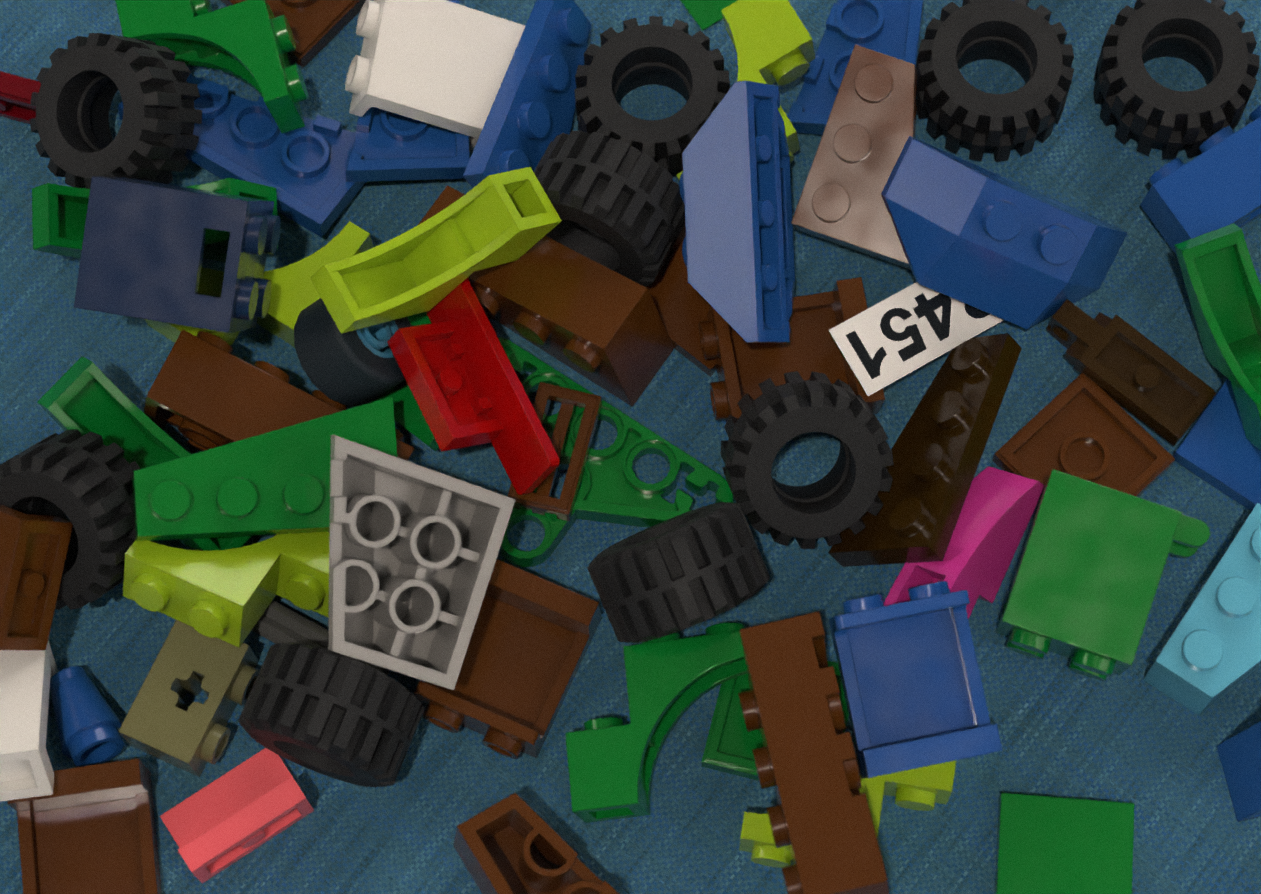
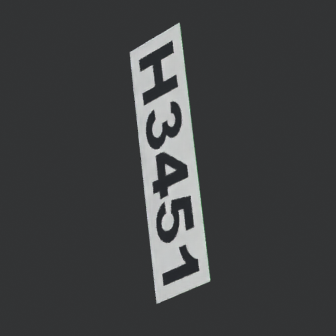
[828,282,1003,396]

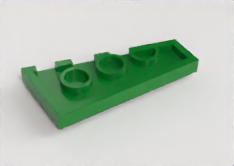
[132,396,397,541]

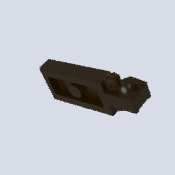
[1046,299,1217,446]

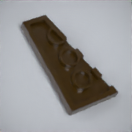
[828,333,1022,567]

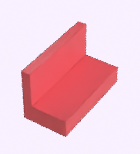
[160,748,314,884]

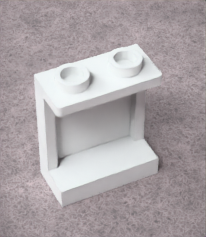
[345,0,525,153]
[0,641,58,802]

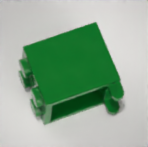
[995,469,1210,681]

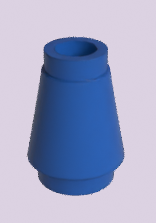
[50,666,124,767]

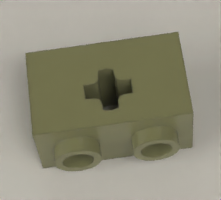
[118,620,260,777]

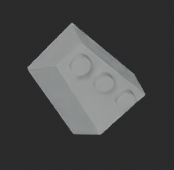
[328,435,516,690]

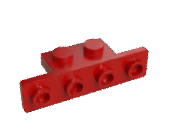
[387,277,560,495]

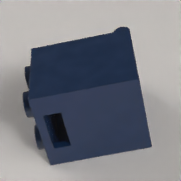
[74,176,281,333]

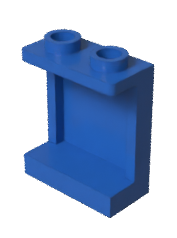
[829,581,1003,778]

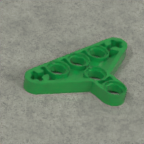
[498,337,733,567]

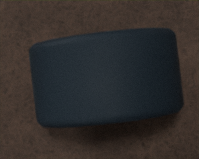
[294,298,411,406]

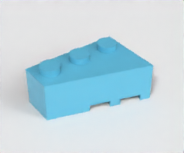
[1143,503,1261,715]

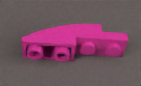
[884,466,1045,619]

